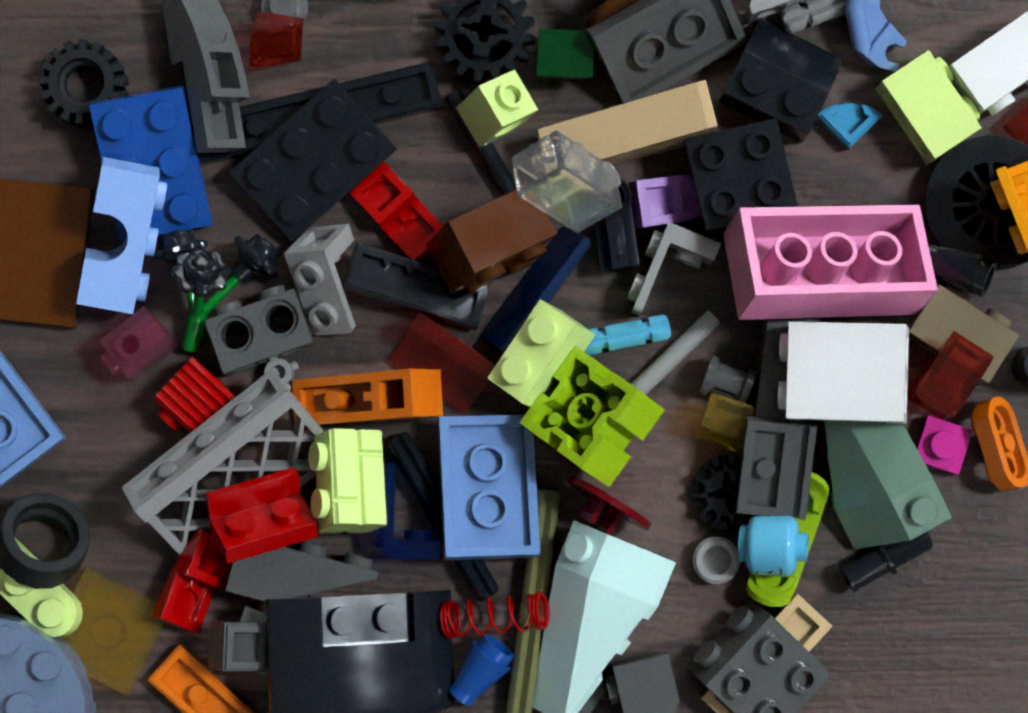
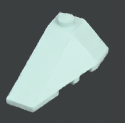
[532,520,676,713]

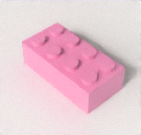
[723,205,938,320]

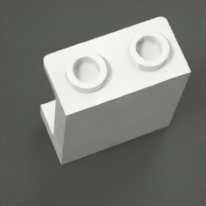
[778,322,909,424]

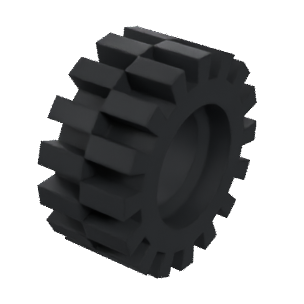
[39,39,129,129]

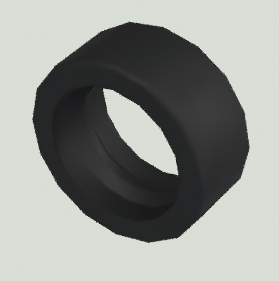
[0,493,91,589]

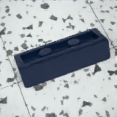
[481,227,591,354]

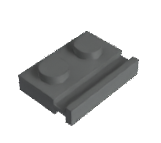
[735,416,817,520]

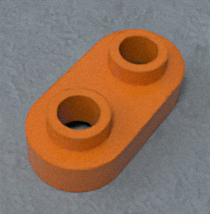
[971,396,1028,492]

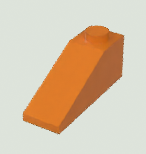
[292,368,443,426]

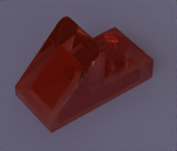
[907,331,994,420]

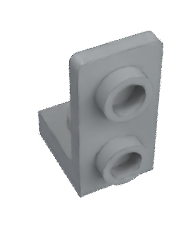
[627,222,721,316]
[284,224,356,335]

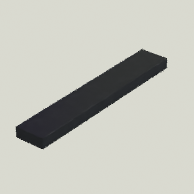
[191,61,443,166]

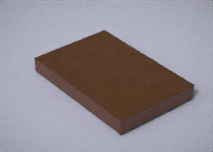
[0,178,94,329]

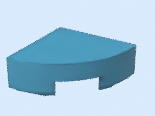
[816,103,883,150]

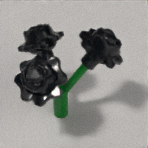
[154,229,280,352]

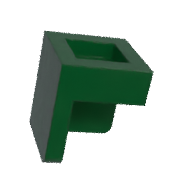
[536,29,594,84]

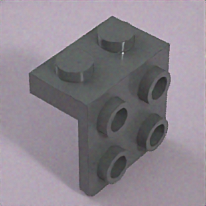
[687,599,829,713]

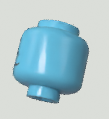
[738,515,809,577]

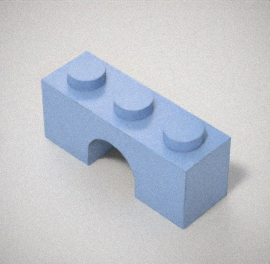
[76,157,167,314]

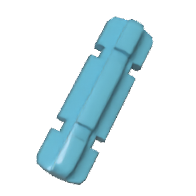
[584,314,671,356]

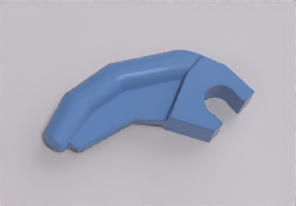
[844,0,907,73]

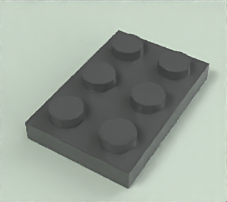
[587,0,748,104]

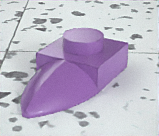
[629,175,700,229]

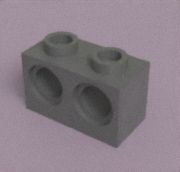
[204,285,317,376]

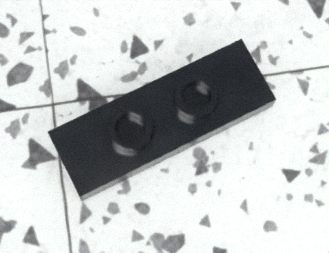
[342,242,490,331]

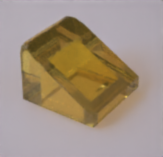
[694,393,755,452]

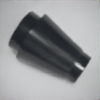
[929,244,996,298]

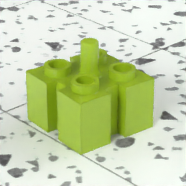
[519,346,665,487]

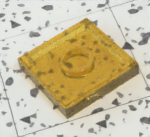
[61,568,165,696]

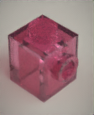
[99,306,180,381]

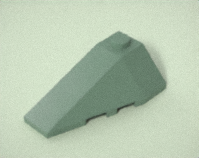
[822,420,952,550]

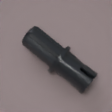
[839,532,933,593]

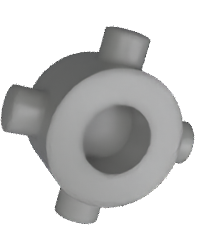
[259,356,299,390]

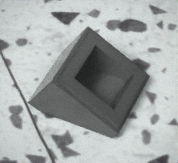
[208,621,268,671]

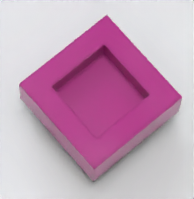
[916,415,973,475]

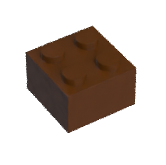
[426,183,557,295]

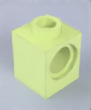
[456,69,538,148]

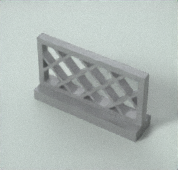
[122,368,325,555]

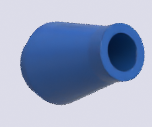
[449,634,514,706]

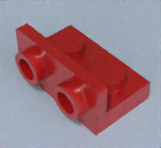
[205,468,319,564]

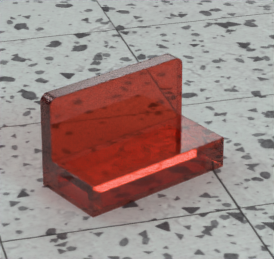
[391,312,495,413]

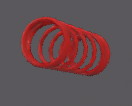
[440,592,550,639]

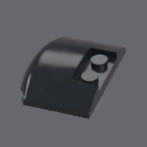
[266,590,455,713]

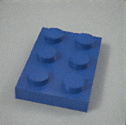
[89,85,213,242]

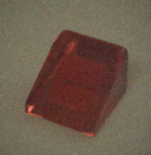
[249,11,304,67]

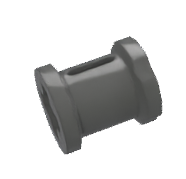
[698,355,757,410]

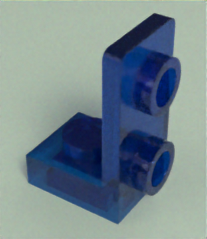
[375,463,442,560]

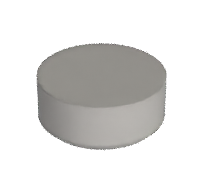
[692,536,740,584]

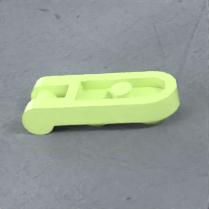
[0,538,83,638]

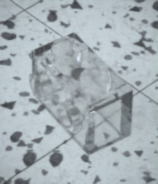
[511,130,622,233]

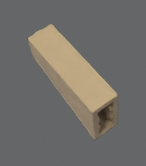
[530,80,718,181]

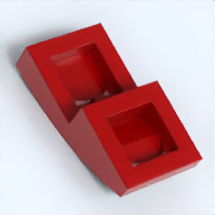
[349,161,443,262]
[151,529,233,634]

